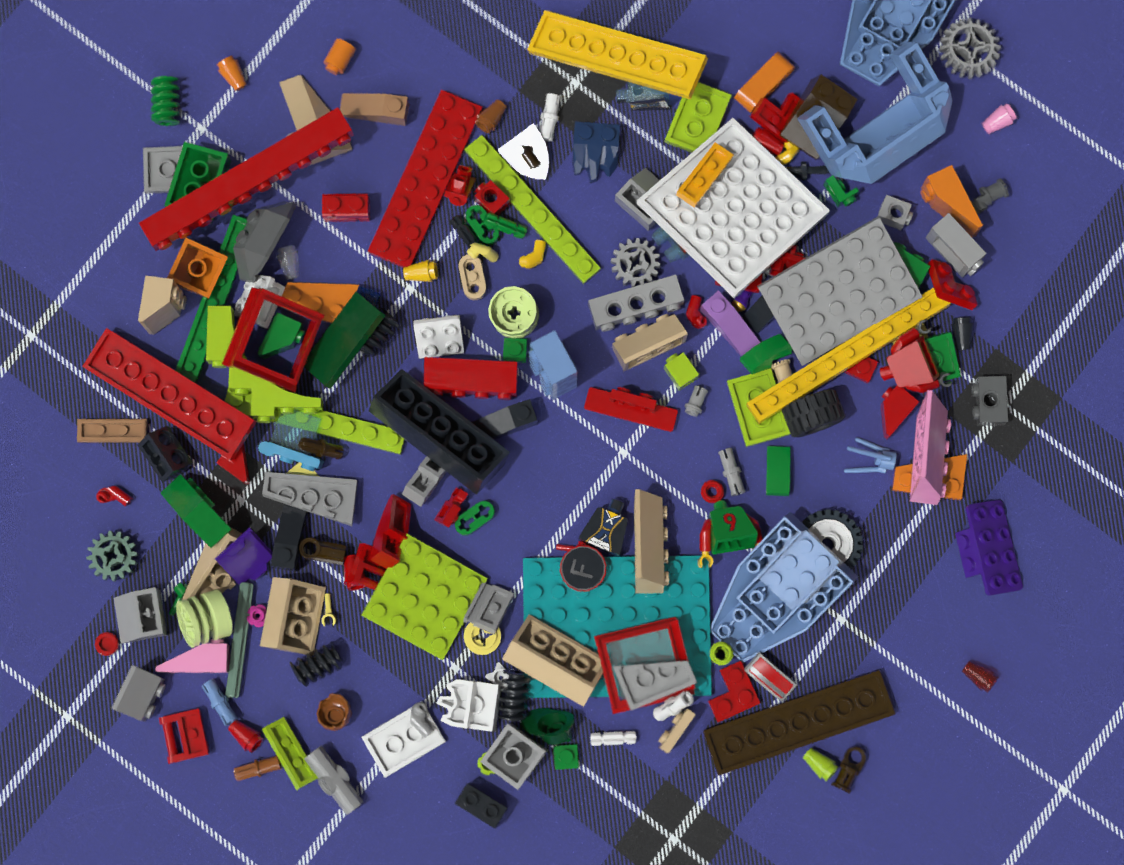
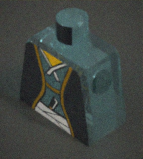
[616,82,670,111]

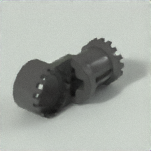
[971,178,1009,214]

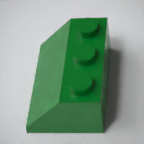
[164,142,231,224]

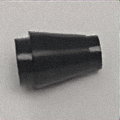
[951,317,974,350]

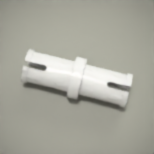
[540,94,561,141]
[653,691,693,721]

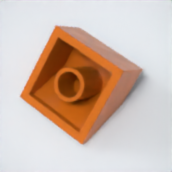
[167,238,228,299]

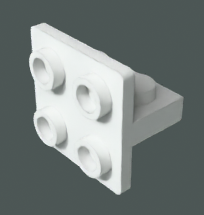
[234,275,285,329]
[413,315,464,359]

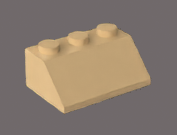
[138,275,186,335]
[612,314,688,372]
[260,577,326,656]

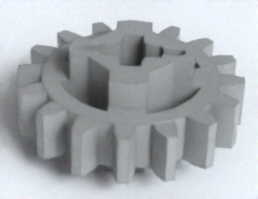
[611,238,660,287]

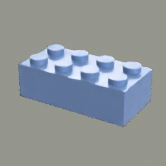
[528,331,577,400]

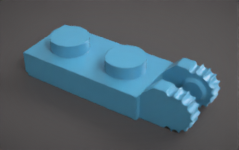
[258,441,324,472]

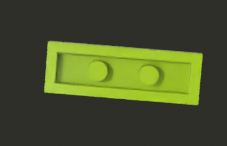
[262,717,318,790]

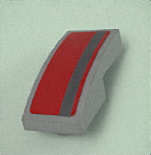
[744,652,797,702]

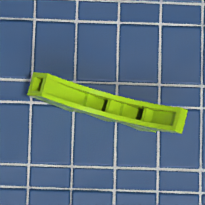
[206,306,323,423]

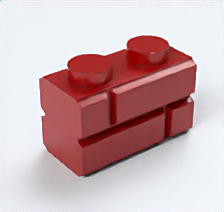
[322,194,370,222]

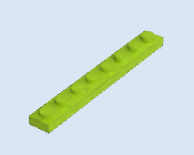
[464,135,601,285]
[225,388,405,455]

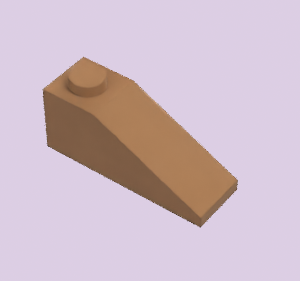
[340,93,409,126]

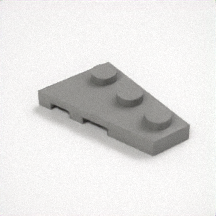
[613,661,697,711]

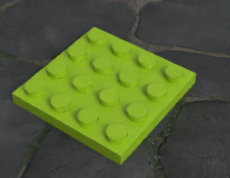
[361,534,488,660]

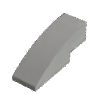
[402,456,446,507]

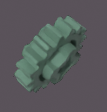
[86,531,139,582]

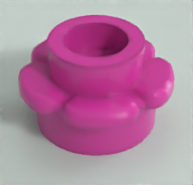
[247,604,266,627]

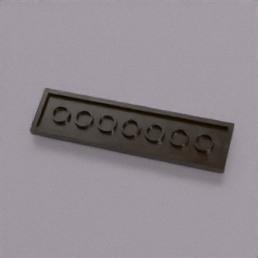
[702,670,895,776]

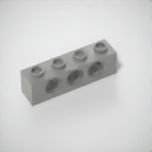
[588,275,684,332]

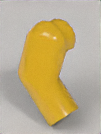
[775,142,799,166]
[519,240,546,269]

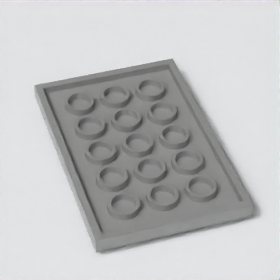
[757,217,922,366]

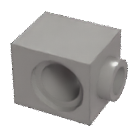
[877,195,913,230]

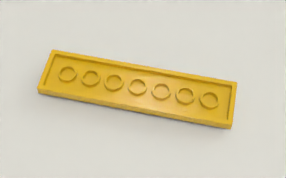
[527,10,708,100]

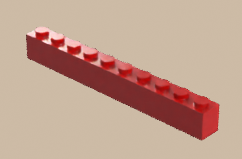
[139,107,354,251]

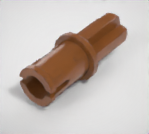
[234,755,282,781]

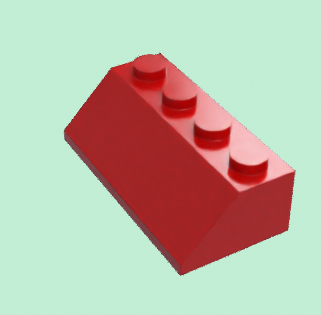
[424,357,518,400]

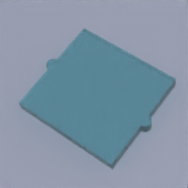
[270,410,321,455]

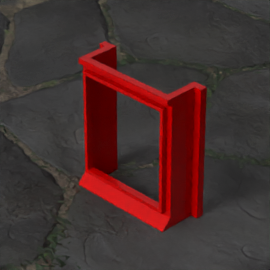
[222,287,325,393]

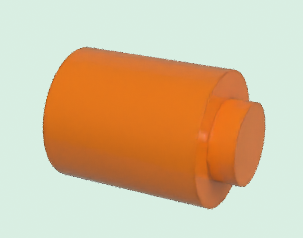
[323,38,356,75]

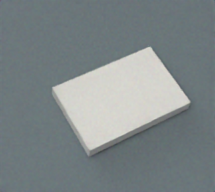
[361,701,446,778]

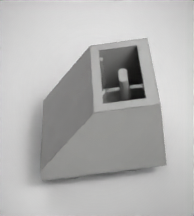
[615,168,660,231]
[114,587,167,644]

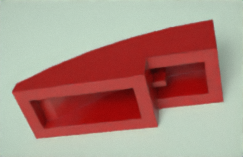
[370,494,411,569]

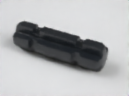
[450,215,481,248]

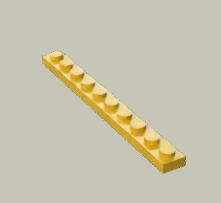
[746,287,951,424]

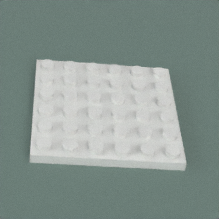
[637,118,830,298]

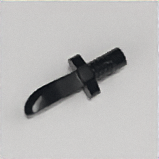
[785,161,830,181]

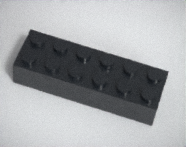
[369,369,510,495]

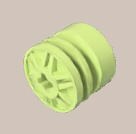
[488,286,539,338]
[176,589,232,648]

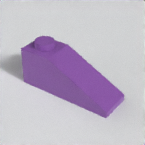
[700,290,760,357]

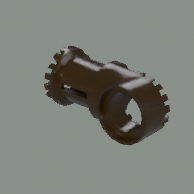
[831,747,866,794]

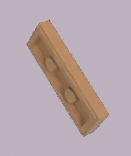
[77,419,148,443]

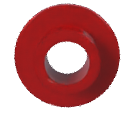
[701,480,724,503]

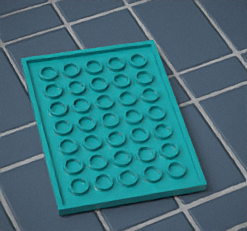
[523,556,712,698]

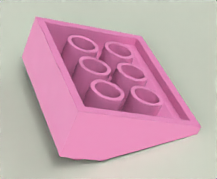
[910,390,951,505]

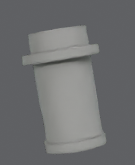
[684,386,708,417]

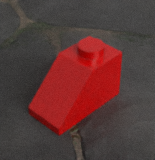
[881,386,919,439]

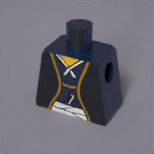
[578,499,628,557]

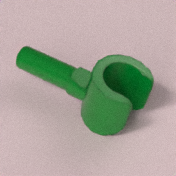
[169,583,188,616]

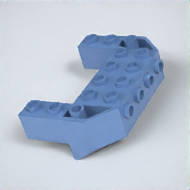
[797,42,952,184]

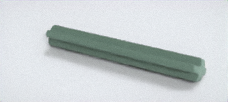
[225,582,254,698]

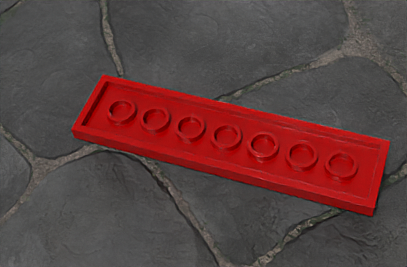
[368,90,483,268]
[82,328,257,461]

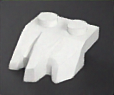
[436,679,502,732]

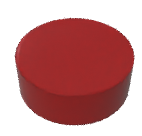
[95,632,119,656]

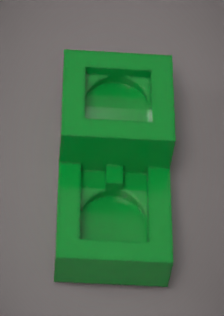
[740,334,792,375]
[766,446,790,496]

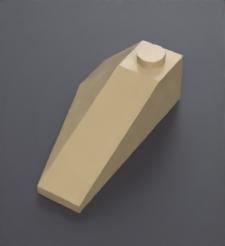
[279,75,352,165]
[182,527,242,601]

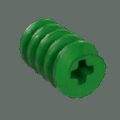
[151,76,180,126]

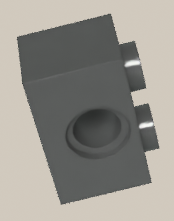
[971,376,1008,426]

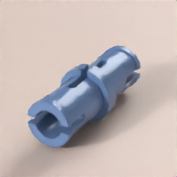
[201,679,238,726]

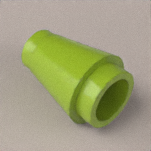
[710,642,733,665]
[803,748,838,782]

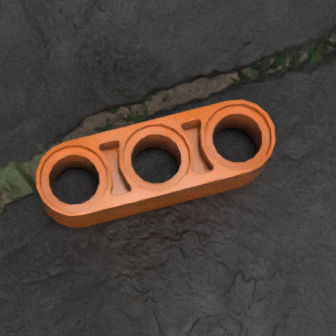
[734,52,795,113]

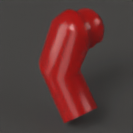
[686,295,707,329]
[96,486,132,507]

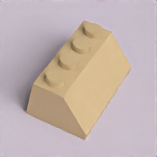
[634,489,669,593]
[502,615,603,707]

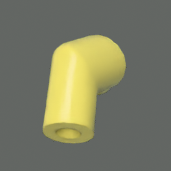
[467,243,499,262]

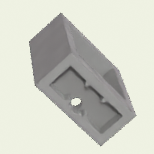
[926,213,986,278]

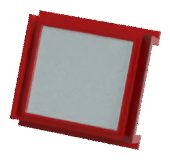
[594,617,695,714]

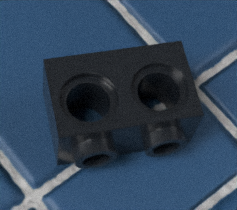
[137,426,193,483]
[454,783,508,829]

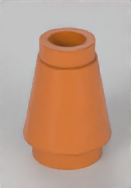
[217,56,247,91]

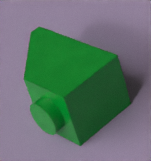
[257,312,305,359]

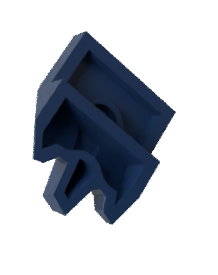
[572,122,620,183]

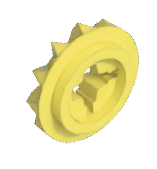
[464,623,501,655]

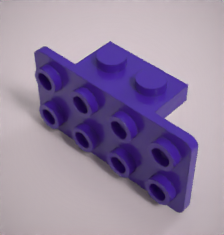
[955,500,1023,596]

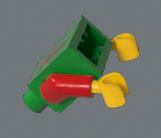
[697,500,763,568]

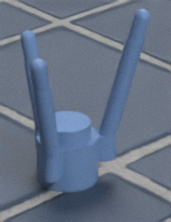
[844,437,896,474]

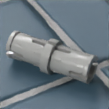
[718,448,746,496]

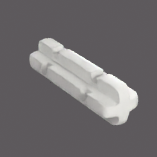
[590,731,636,746]

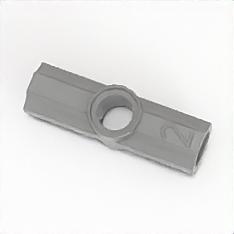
[304,746,363,815]

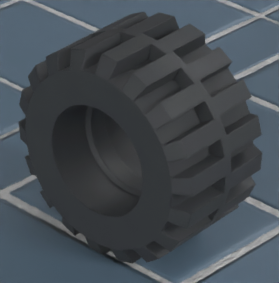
[782,389,846,437]

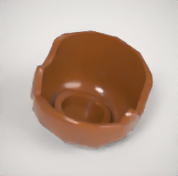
[316,693,352,731]

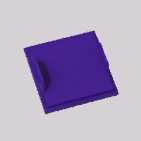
[215,528,273,585]

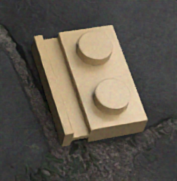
[658,709,696,753]

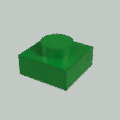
[503,338,527,363]
[554,745,579,770]

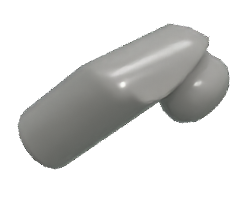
[410,702,433,738]

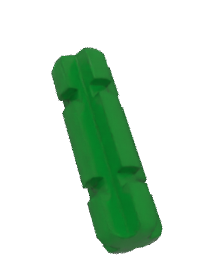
[484,212,527,239]

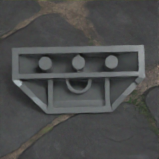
[233,202,297,283]

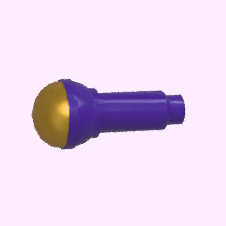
[732,291,753,312]

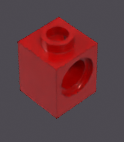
[474,180,510,216]

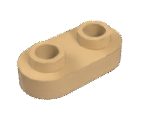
[459,254,486,300]

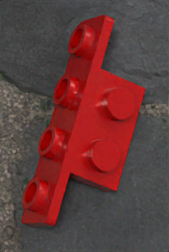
[584,387,678,432]

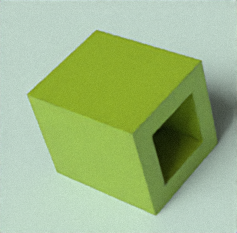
[664,352,699,391]

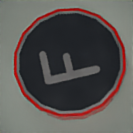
[560,545,606,592]

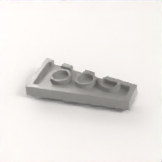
[262,472,358,526]

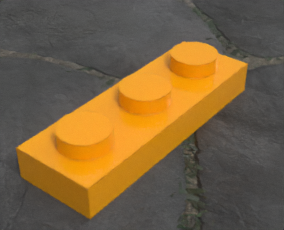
[676,142,734,208]

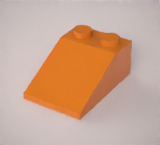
[920,165,983,238]

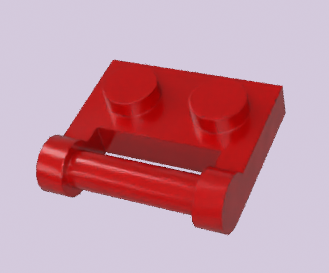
[347,543,386,590]
[159,708,210,764]

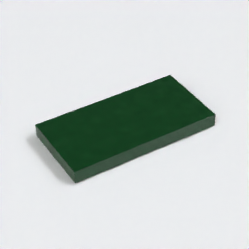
[304,291,386,389]

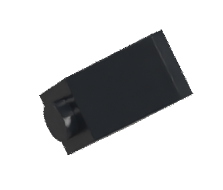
[742,296,775,334]

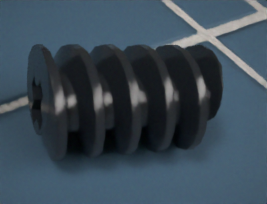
[359,308,401,358]
[289,641,342,687]
[497,669,532,721]

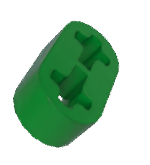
[466,205,499,246]
[455,501,495,536]

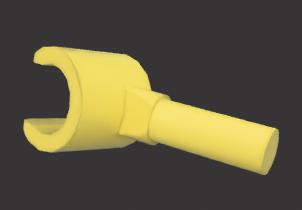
[322,594,336,626]

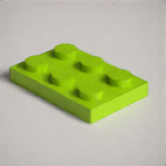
[665,82,731,153]
[726,368,790,447]

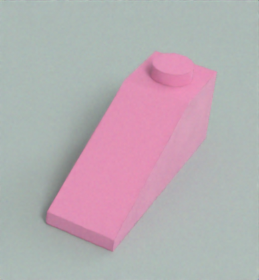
[156,639,230,673]

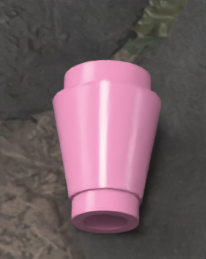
[981,104,1017,134]

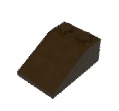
[779,74,858,160]

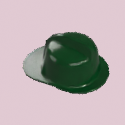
[521,708,575,745]

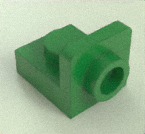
[823,175,859,208]

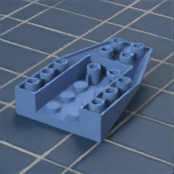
[840,0,956,86]
[710,512,858,663]

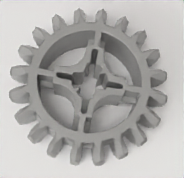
[939,17,1001,79]

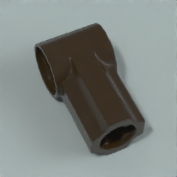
[300,538,346,566]

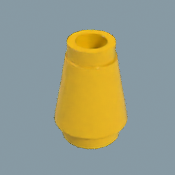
[403,260,438,282]

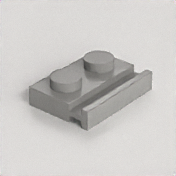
[464,582,514,635]

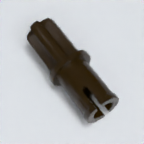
[298,437,344,460]

